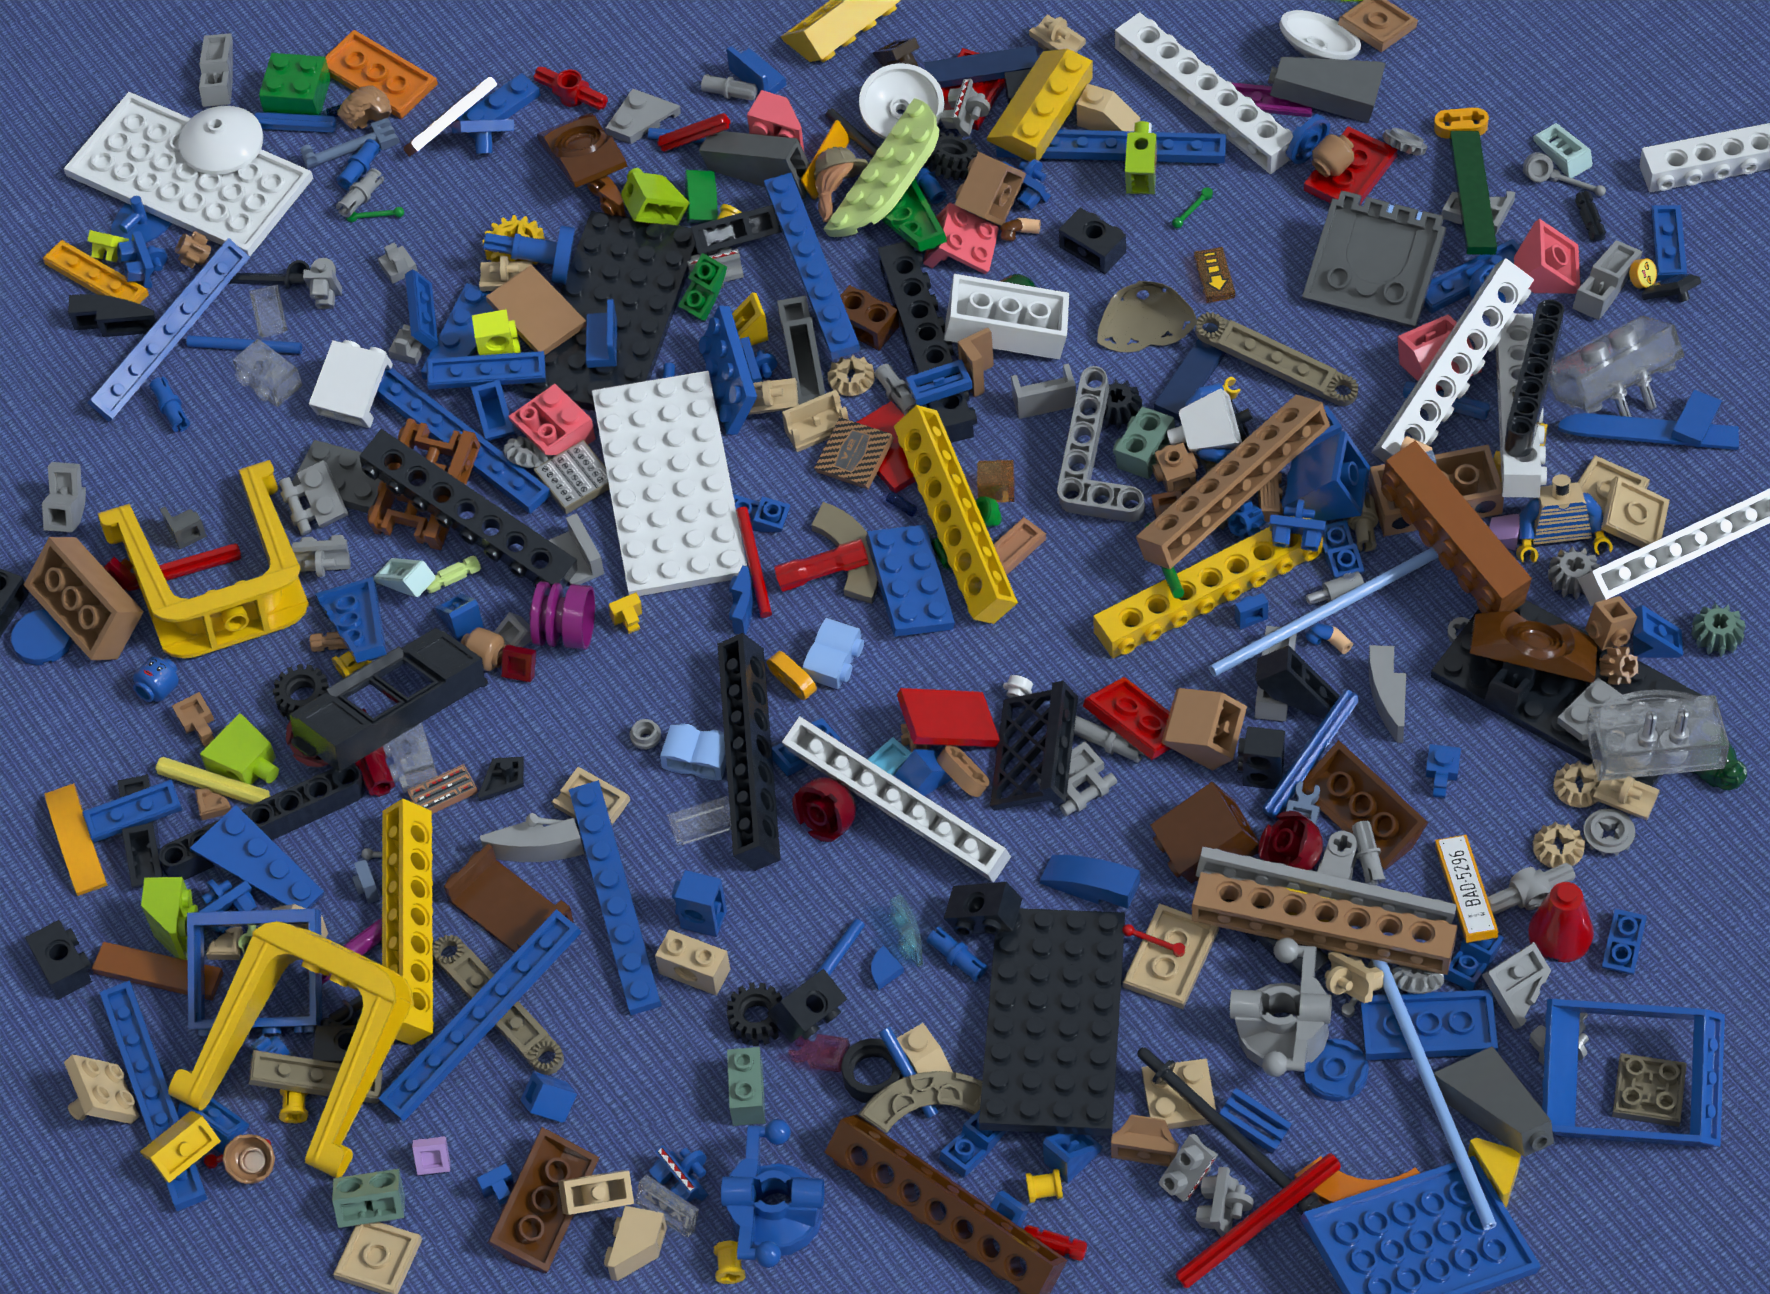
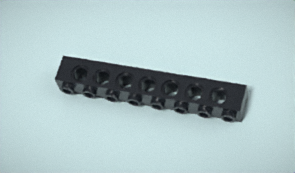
[878,241,978,443]
[359,429,578,588]
[717,633,781,871]

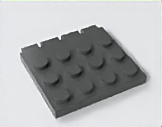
[1302,191,1446,329]

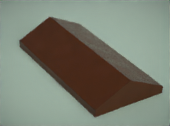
[1302,740,1429,870]
[487,1127,600,1274]

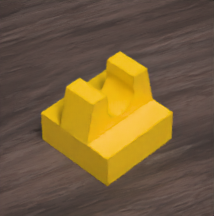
[608,592,642,634]

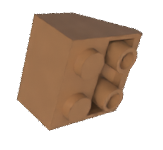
[1161,688,1247,771]

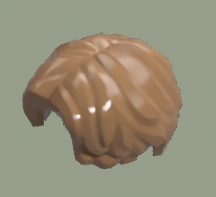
[337,86,392,130]

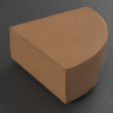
[195,789,231,821]

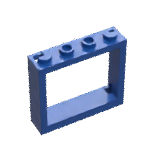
[187,909,322,1036]

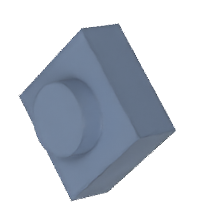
[352,859,380,904]

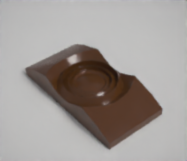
[537,113,628,188]
[1470,611,1597,683]

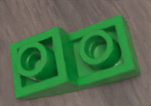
[685,170,718,223]
[678,253,727,321]

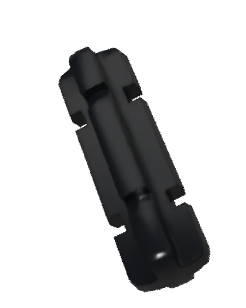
[1575,191,1606,242]

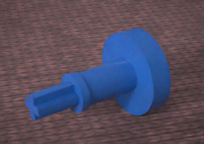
[483,225,575,285]

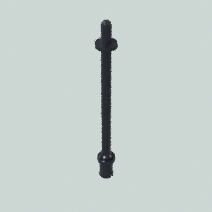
[1137,1047,1324,1215]

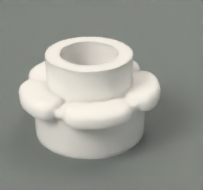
[1003,675,1033,698]

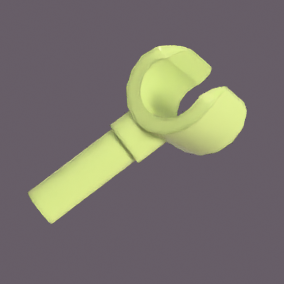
[238,925,256,953]

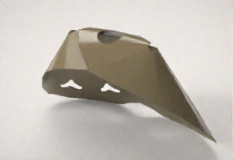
[1097,281,1197,353]

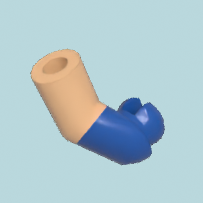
[1306,623,1353,654]

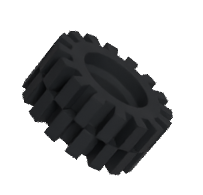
[924,133,979,180]
[273,664,329,721]
[726,982,782,1046]

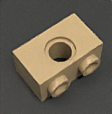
[655,929,731,996]
[558,1170,634,1215]

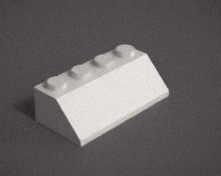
[944,274,1069,360]

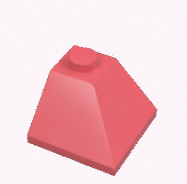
[1514,219,1580,294]

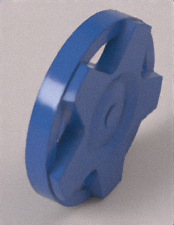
[1285,114,1330,164]

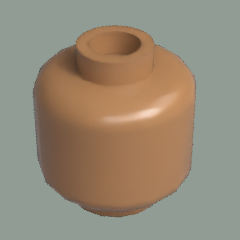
[1311,134,1354,177]
[461,627,506,671]

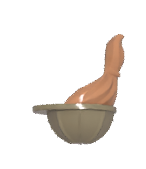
[814,147,869,222]

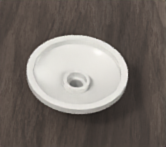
[1279,10,1361,60]
[859,63,944,139]
[179,106,263,175]

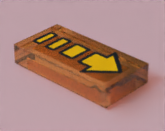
[1194,247,1235,303]

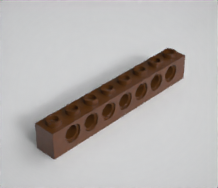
[824,1114,1068,1294]

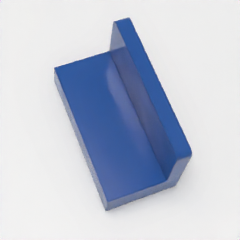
[726,46,786,95]
[586,299,617,368]

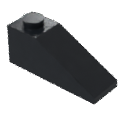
[1255,645,1340,719]

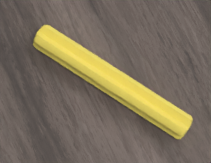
[155,757,271,805]

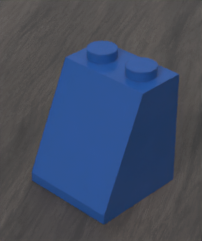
[1282,431,1370,521]

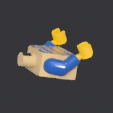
[1516,474,1613,563]

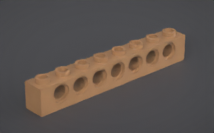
[1136,394,1330,569]
[1192,872,1457,975]

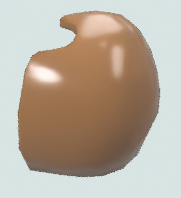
[222,1134,276,1184]

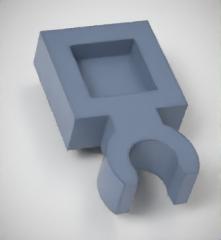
[1286,781,1320,825]

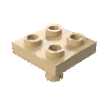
[64,1054,140,1124]

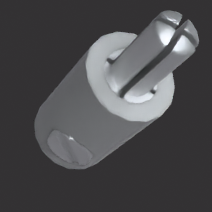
[1306,571,1364,605]

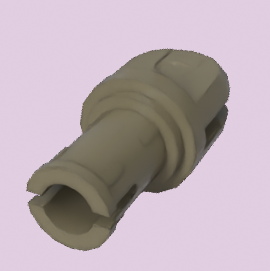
[1347,492,1379,552]

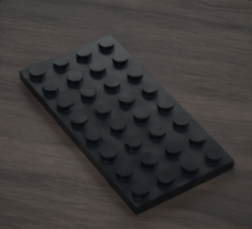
[523,211,695,411]
[1431,600,1713,787]
[979,908,1125,1136]

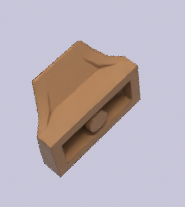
[1111,1115,1179,1167]

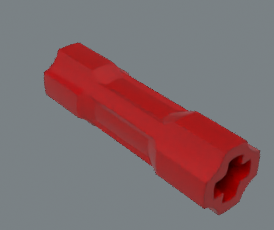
[774,538,869,592]

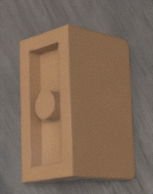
[958,328,994,397]

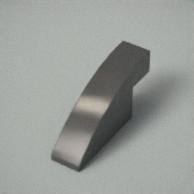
[777,296,825,405]

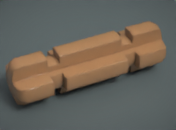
[310,631,347,652]

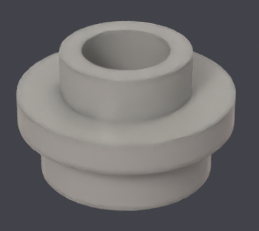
[630,719,661,749]

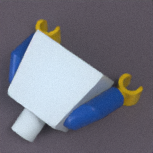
[1167,377,1242,463]

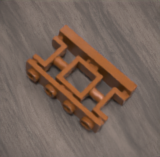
[367,418,481,550]

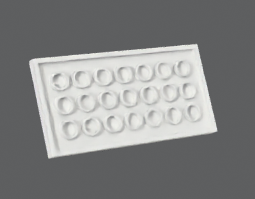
[64,92,313,256]
[592,371,747,596]

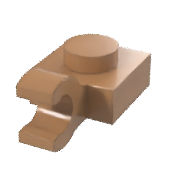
[172,692,214,748]

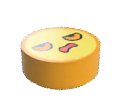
[1629,258,1657,289]

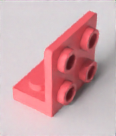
[923,203,999,274]

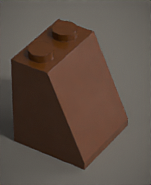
[1150,781,1259,883]

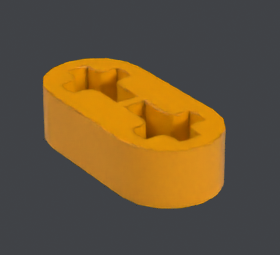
[1434,108,1489,139]
[766,651,817,700]

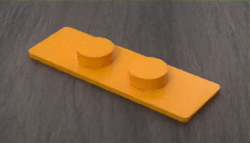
[801,120,850,200]

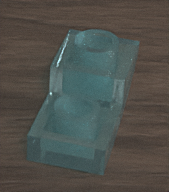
[889,893,923,967]

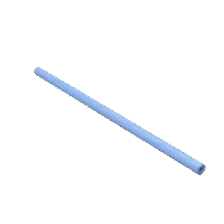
[1209,524,1487,677]
[1358,926,1496,1230]

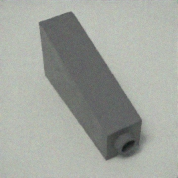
[1268,57,1386,123]
[699,131,810,199]
[1434,1046,1554,1157]

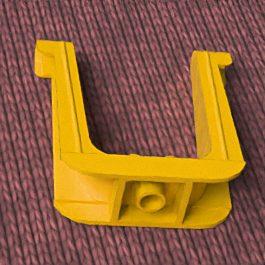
[98,460,309,659]
[168,921,414,1178]

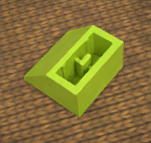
[141,877,198,960]

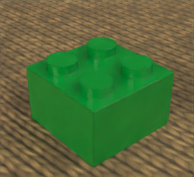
[259,53,331,115]

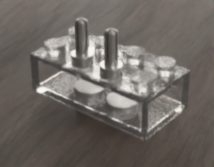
[1549,316,1685,417]
[1585,690,1730,781]

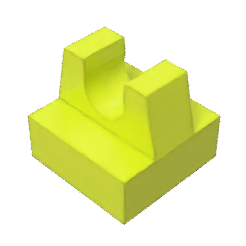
[87,230,129,262]

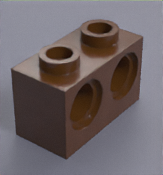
[840,285,899,351]

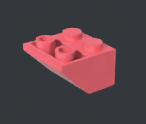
[747,90,804,151]
[1397,314,1482,392]
[509,384,595,455]

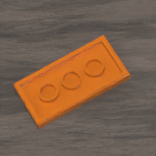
[325,30,438,119]

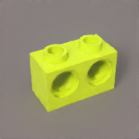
[472,309,521,355]

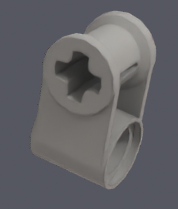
[1317,831,1357,880]

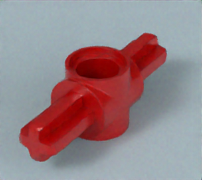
[533,67,608,110]

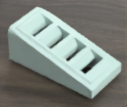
[1533,123,1593,178]
[373,558,435,597]

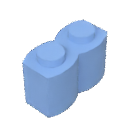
[802,618,864,689]
[660,724,726,780]

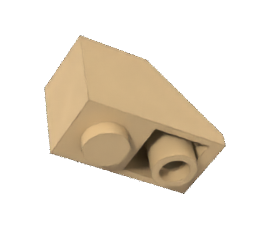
[604,1206,667,1281]

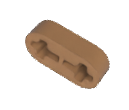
[937,745,990,797]

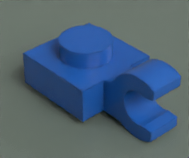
[1426,744,1461,798]

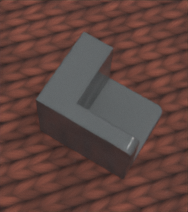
[160,506,207,549]

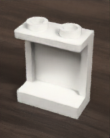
[309,340,393,428]

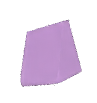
[1489,514,1520,550]

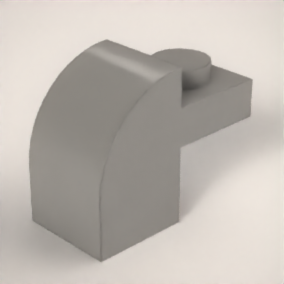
[42,462,86,532]

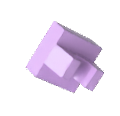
[412,1136,451,1175]

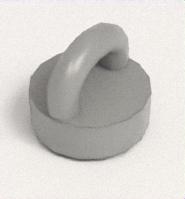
[1523,152,1554,182]

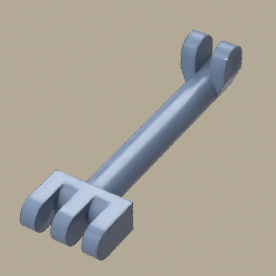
[300,118,399,169]

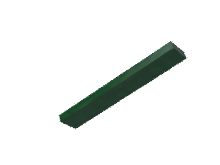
[1449,131,1497,255]

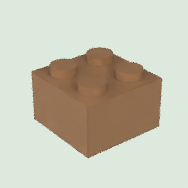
[955,152,1027,225]

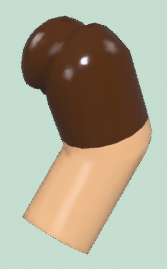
[1000,218,1041,242]

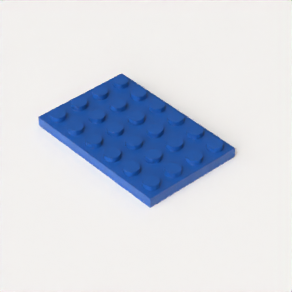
[1300,1156,1541,1294]

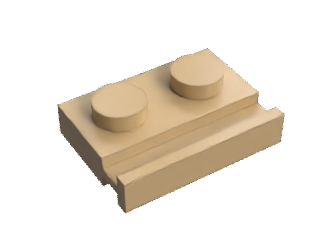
[552,767,630,825]

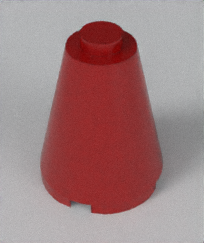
[1528,882,1594,963]

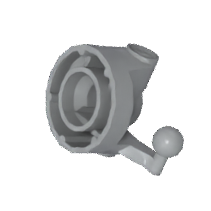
[1230,938,1332,1077]

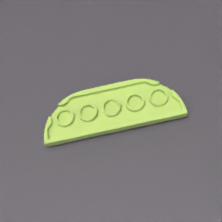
[823,98,939,237]

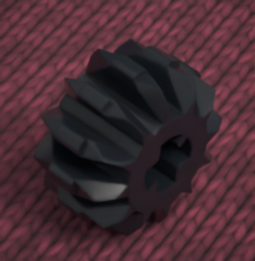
[1092,378,1142,431]

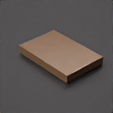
[486,265,587,355]

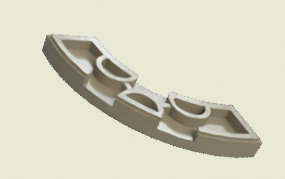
[811,502,879,604]
[858,1071,982,1133]

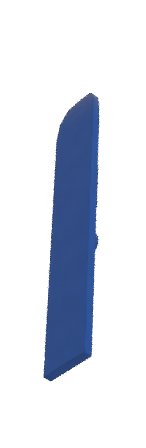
[1558,413,1739,450]

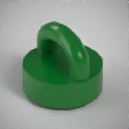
[975,496,1002,527]

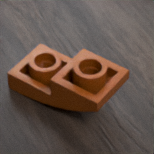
[587,175,626,217]

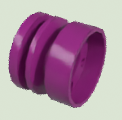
[530,581,595,650]

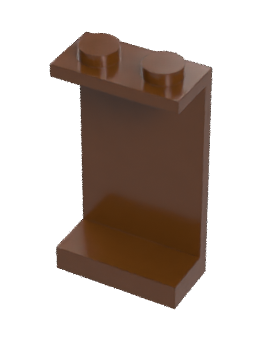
[444,844,574,953]

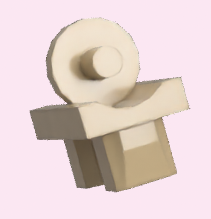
[1029,14,1086,53]
[479,256,533,291]
[748,378,799,415]
[1593,769,1660,820]
[1325,951,1384,1004]

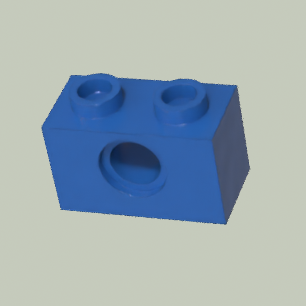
[672,870,727,937]

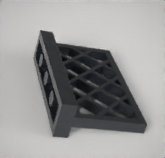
[990,681,1078,811]

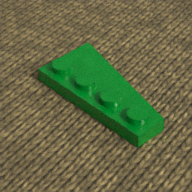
[881,179,947,252]

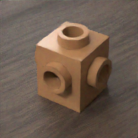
[1152,443,1198,492]
[1585,596,1637,650]

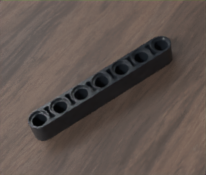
[1504,300,1564,458]
[159,764,365,880]

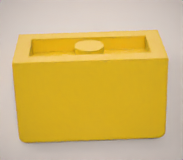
[140,1111,221,1183]

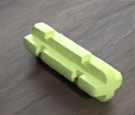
[426,556,481,593]

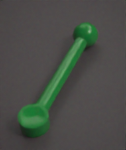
[1172,187,1213,228]
[346,206,405,222]

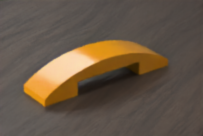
[44,783,108,896]

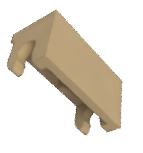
[782,390,849,452]

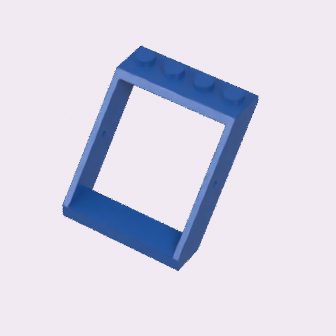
[1542,999,1725,1147]

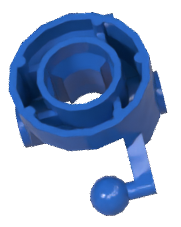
[721,1119,825,1268]

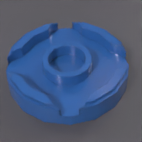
[11,609,73,665]
[1303,1038,1369,1102]

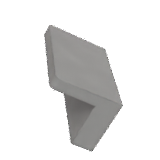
[549,513,605,585]

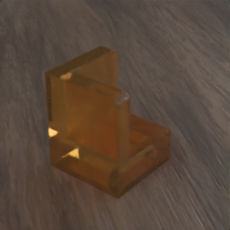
[977,460,1015,502]

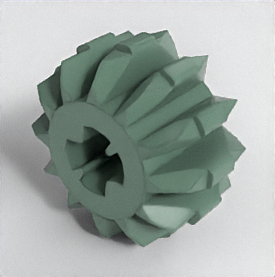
[1691,602,1745,657]

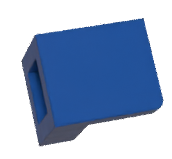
[520,1071,577,1122]

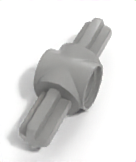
[1487,863,1576,915]

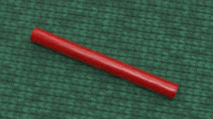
[736,507,772,618]

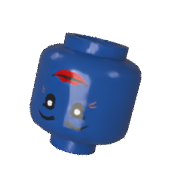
[133,657,179,702]

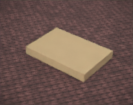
[1123,903,1219,1009]

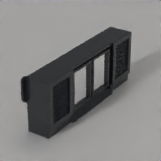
[290,628,488,772]

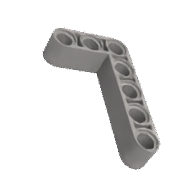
[1057,366,1145,522]

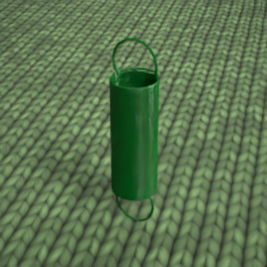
[930,534,951,572]

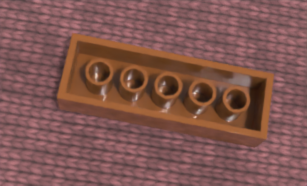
[1381,440,1532,613]

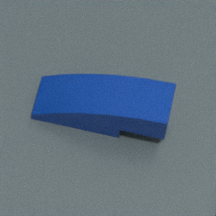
[470,380,515,441]
[1040,855,1140,909]

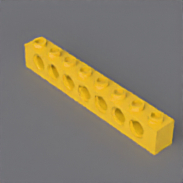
[894,405,1018,624]
[1093,516,1323,659]
[382,799,434,1045]

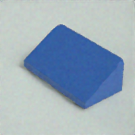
[178,1098,250,1154]

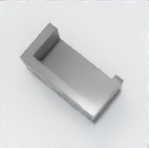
[1011,363,1076,419]

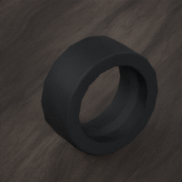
[841,1038,904,1103]

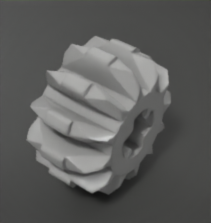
[1548,546,1600,600]

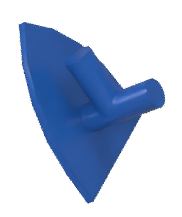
[110,196,173,244]

